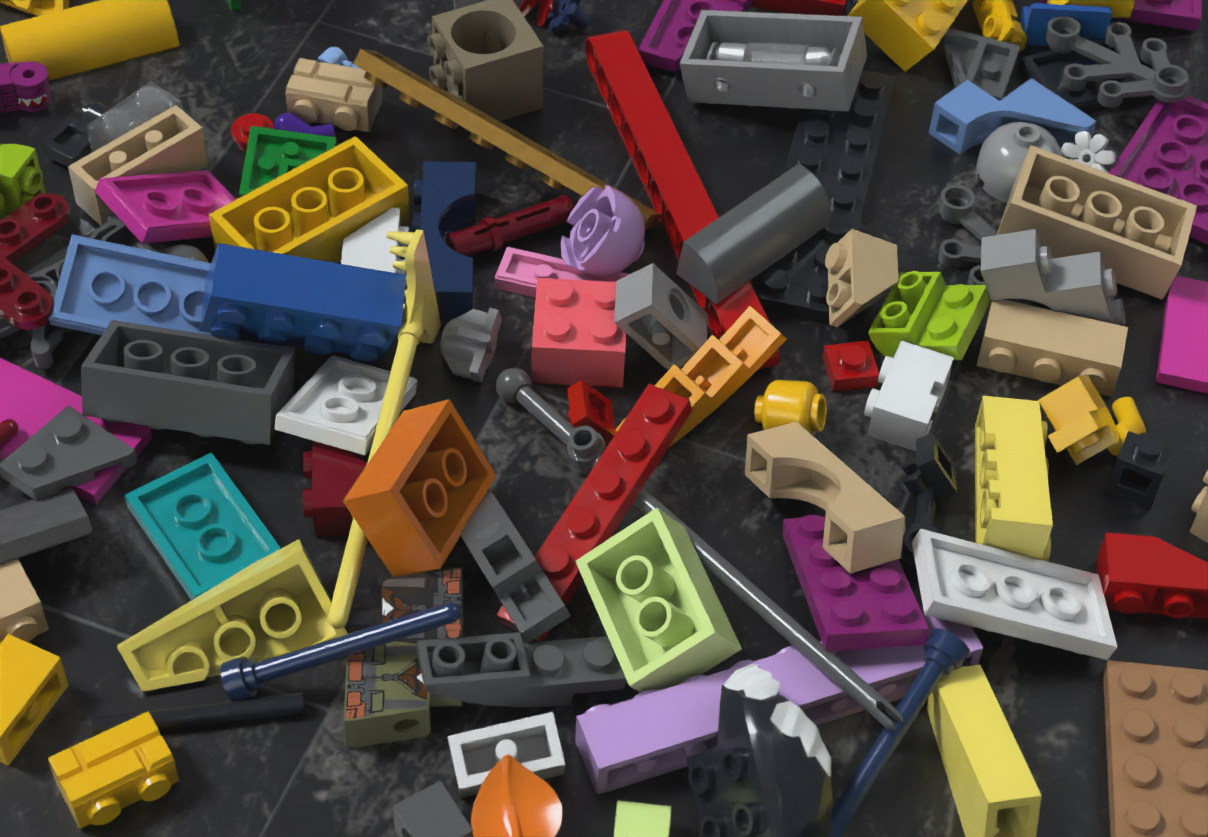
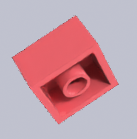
[531,278,626,388]

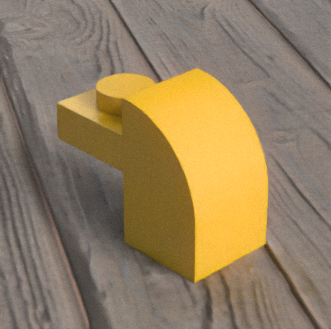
[1038,374,1119,465]

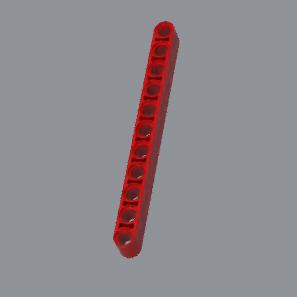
[585,30,780,370]

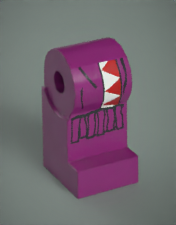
[0,62,52,113]

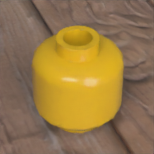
[754,380,827,436]

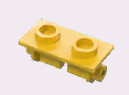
[972,0,1027,52]

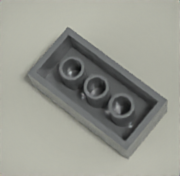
[81,320,296,445]

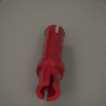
[445,194,574,256]

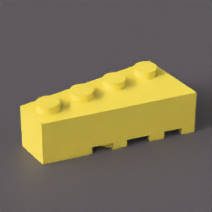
[975,396,1053,561]

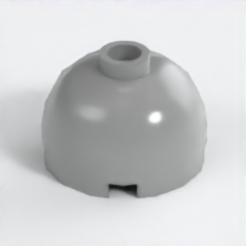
[975,122,1063,203]

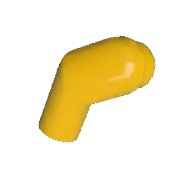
[1107,397,1146,456]

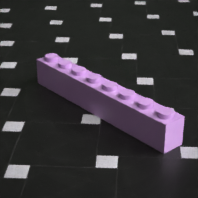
[575,606,983,795]

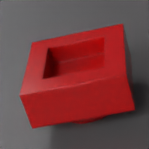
[823,341,879,392]
[567,380,615,443]

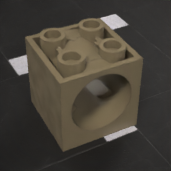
[428,0,543,132]

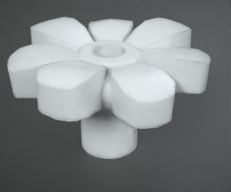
[1061,131,1116,173]

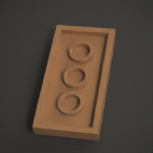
[1103,660,1208,837]

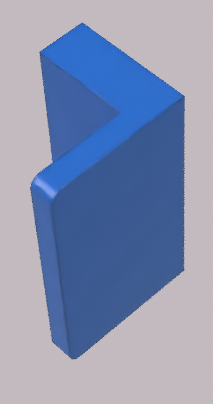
[1020,3,1112,46]

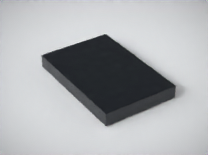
[1018,37,1156,114]

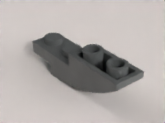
[460,489,571,644]
[417,632,627,707]

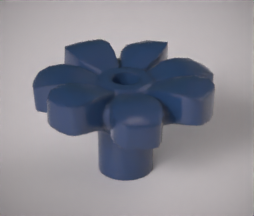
[547,0,591,34]

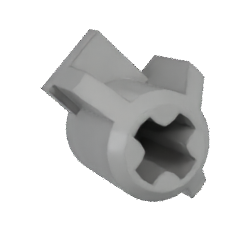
[440,308,502,383]

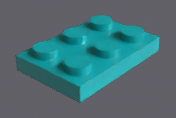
[125,452,281,600]

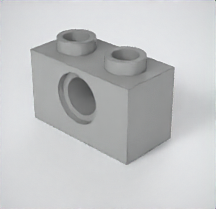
[614,263,707,370]

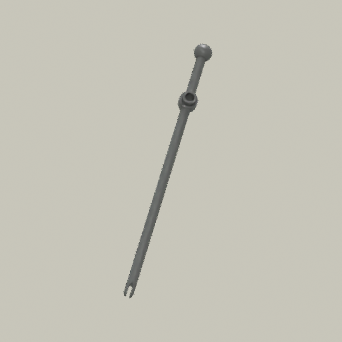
[496,368,903,730]

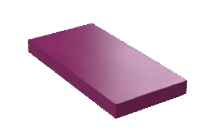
[0,358,153,505]

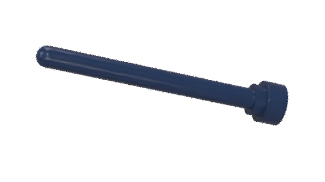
[220,602,461,701]
[828,628,970,837]

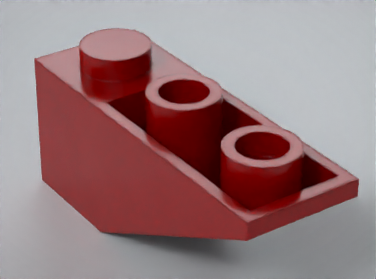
[1096,532,1208,618]

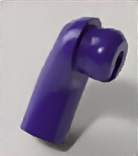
[274,113,335,137]

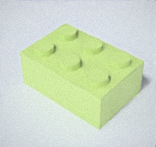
[576,508,742,692]

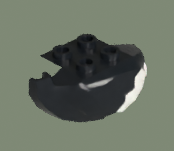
[686,663,833,837]

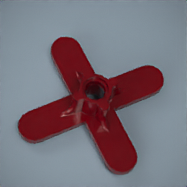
[0,193,70,330]

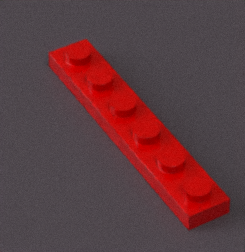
[496,384,693,642]

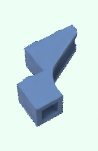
[929,78,1097,155]

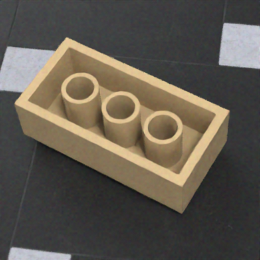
[997,145,1197,300]

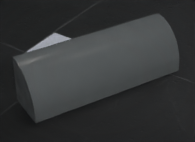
[676,163,831,304]

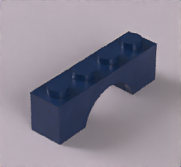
[412,161,476,322]

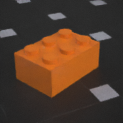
[343,399,496,578]

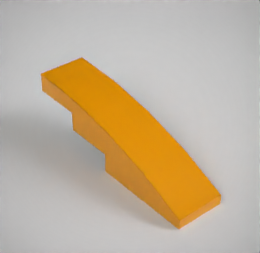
[615,306,787,447]

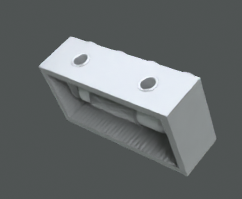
[680,10,867,111]

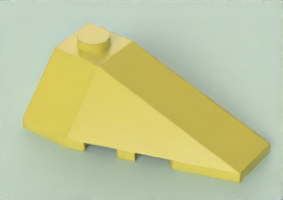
[117,539,348,692]

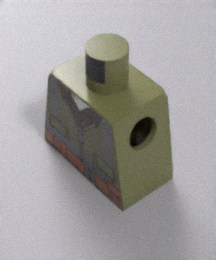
[344,641,462,748]

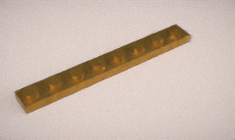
[353,48,661,230]

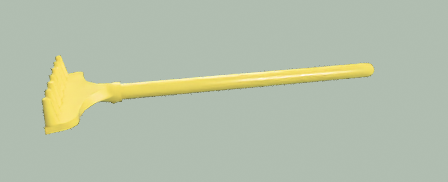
[328,230,441,629]

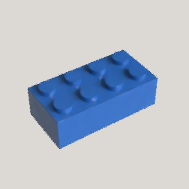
[199,243,406,362]

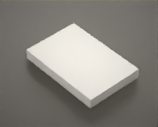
[275,355,417,455]

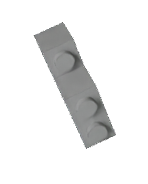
[980,229,1125,326]

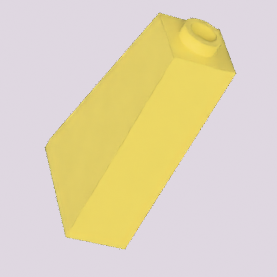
[927,665,1042,837]

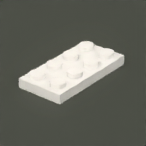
[912,529,1117,660]

